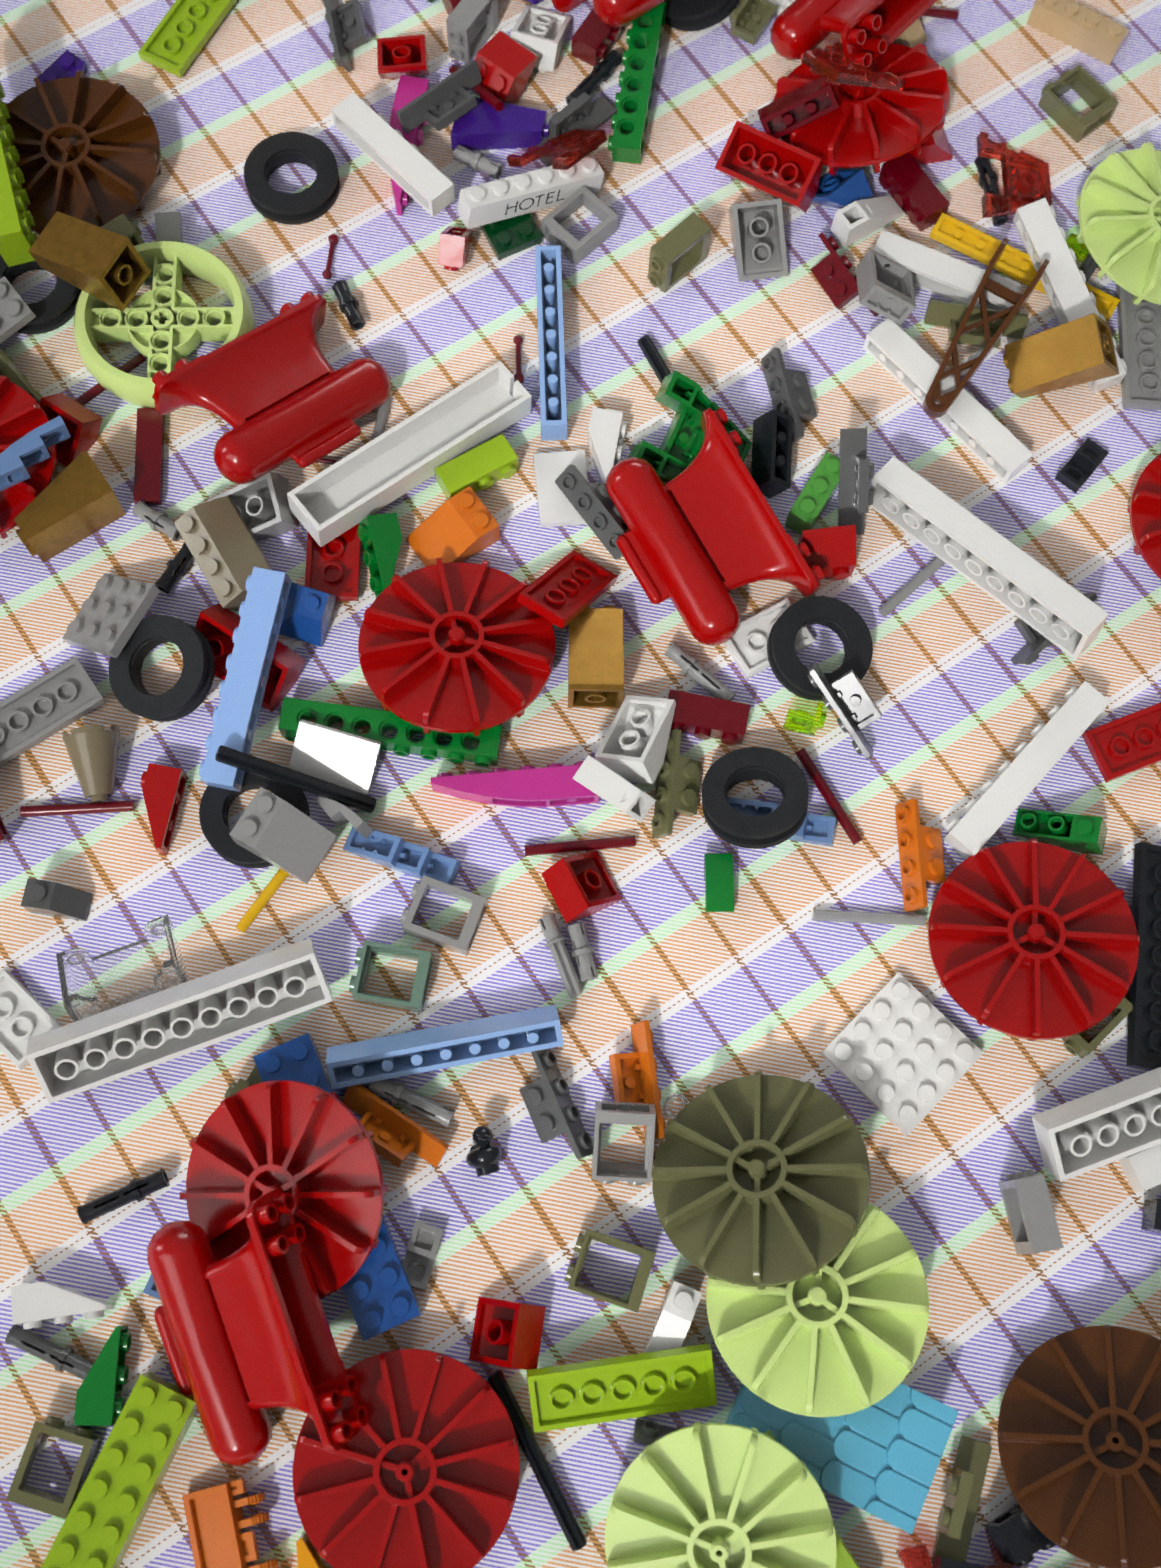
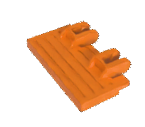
[182,1478,279,1568]

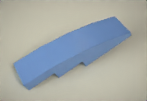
[0,416,71,492]
[726,797,838,847]
[343,826,461,885]

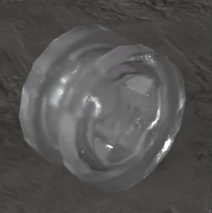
[663,1093,689,1120]

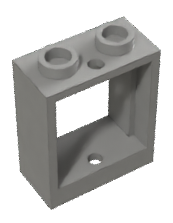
[446,0,499,64]
[541,185,618,266]
[856,249,916,325]
[400,875,488,956]
[592,1101,656,1185]
[999,1170,1063,1255]

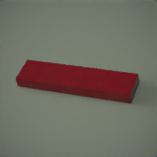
[133,408,165,505]

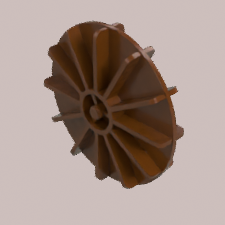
[3,71,162,234]
[998,1325,1161,1568]

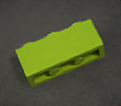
[435,433,519,499]

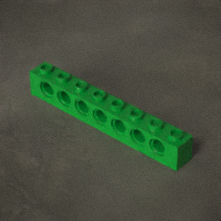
[608,0,668,164]
[278,697,502,767]

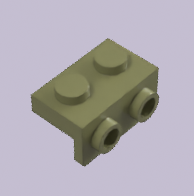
[729,0,778,45]

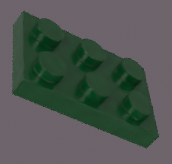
[480,213,543,260]

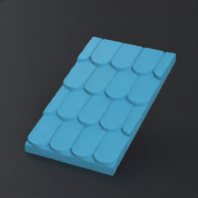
[725,1383,959,1535]

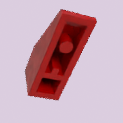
[140,763,188,856]

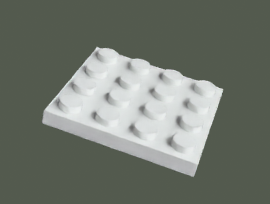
[820,972,984,1137]

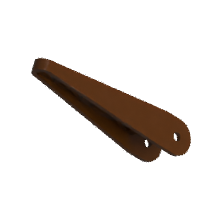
[923,238,1050,418]

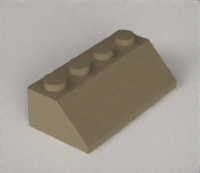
[174,496,273,612]

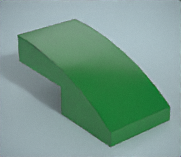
[704,853,734,912]

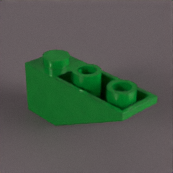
[358,513,402,598]
[1013,808,1107,855]
[74,1325,132,1426]

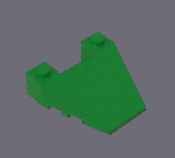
[628,371,752,483]

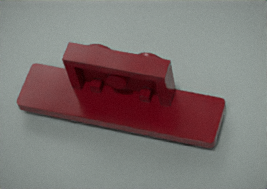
[810,232,879,317]

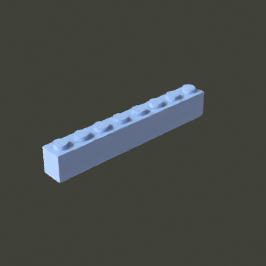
[535,245,567,441]
[199,567,292,792]
[326,1004,564,1090]

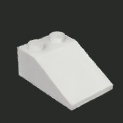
[510,5,572,72]
[594,695,676,784]

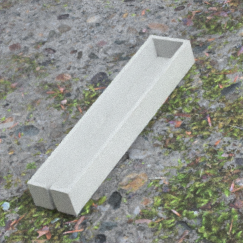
[287,361,532,547]

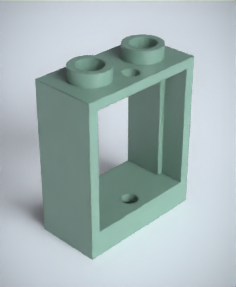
[349,940,434,1013]

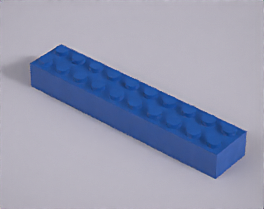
[253,1033,423,1341]

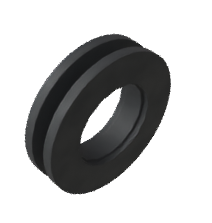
[665,0,740,31]
[244,132,340,225]
[0,254,82,335]
[767,596,873,701]
[109,615,215,722]
[702,747,809,849]
[199,771,310,869]

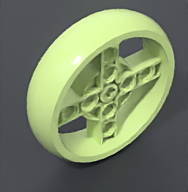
[74,241,255,408]

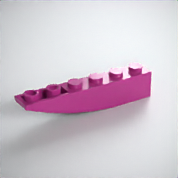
[389,75,430,216]
[430,761,600,808]

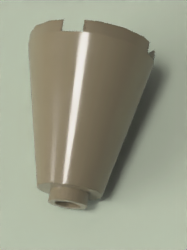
[62,725,120,802]

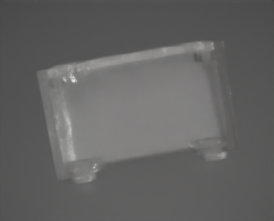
[56,914,190,1022]

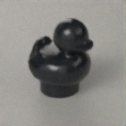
[466,1126,502,1177]

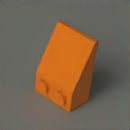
[406,486,500,567]

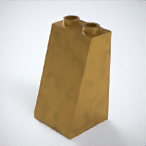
[28,211,151,312]
[1003,313,1119,399]
[14,450,126,563]
[568,605,624,709]

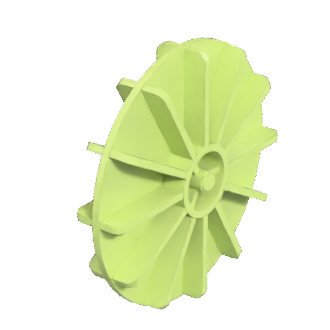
[1076,142,1161,305]
[706,1202,929,1418]
[605,1422,837,1568]

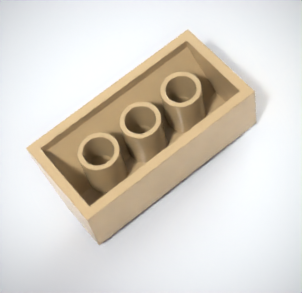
[1027,0,1131,65]

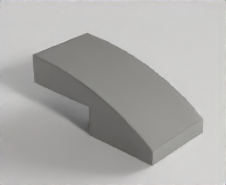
[154,211,184,243]
[315,797,374,839]
[403,1220,444,1292]

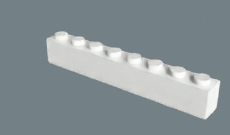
[1013,198,1127,394]
[863,318,1033,484]
[943,681,1111,859]

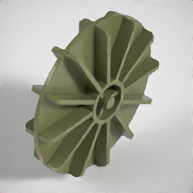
[651,1071,871,1290]

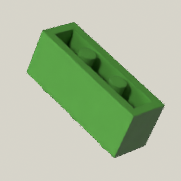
[785,452,839,535]

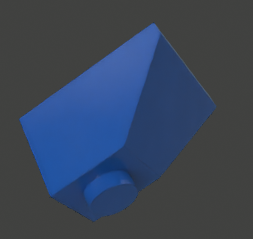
[811,169,873,209]
[279,582,337,647]

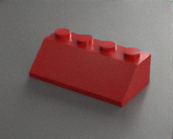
[715,120,823,213]
[195,603,306,712]

